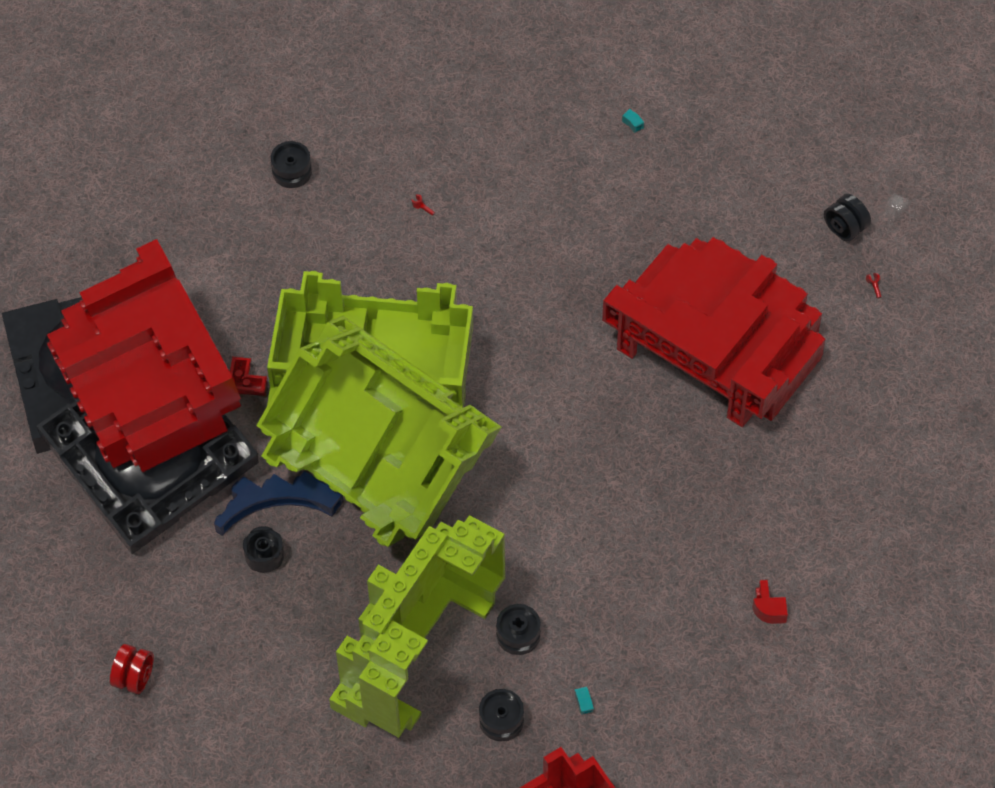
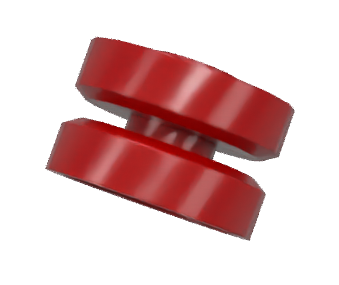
[110,644,154,695]

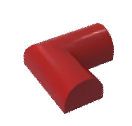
[230,356,268,396]

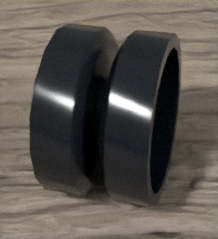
[270,141,312,188]
[824,194,871,242]
[496,604,541,655]
[479,689,524,742]

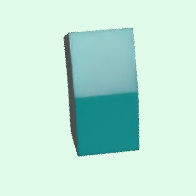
[622,109,644,133]
[575,687,594,715]

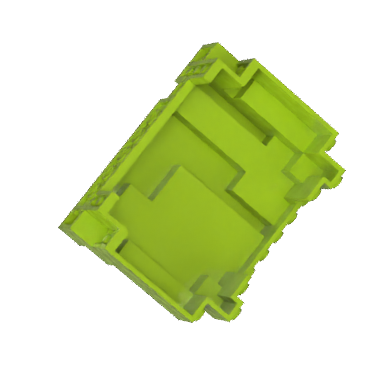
[267,271,473,408]
[256,316,502,547]
[329,515,505,738]

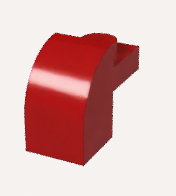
[752,580,788,624]

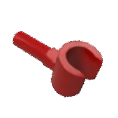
[411,194,435,216]
[866,273,881,298]

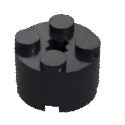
[243,526,284,573]

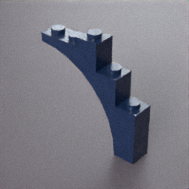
[214,471,344,536]

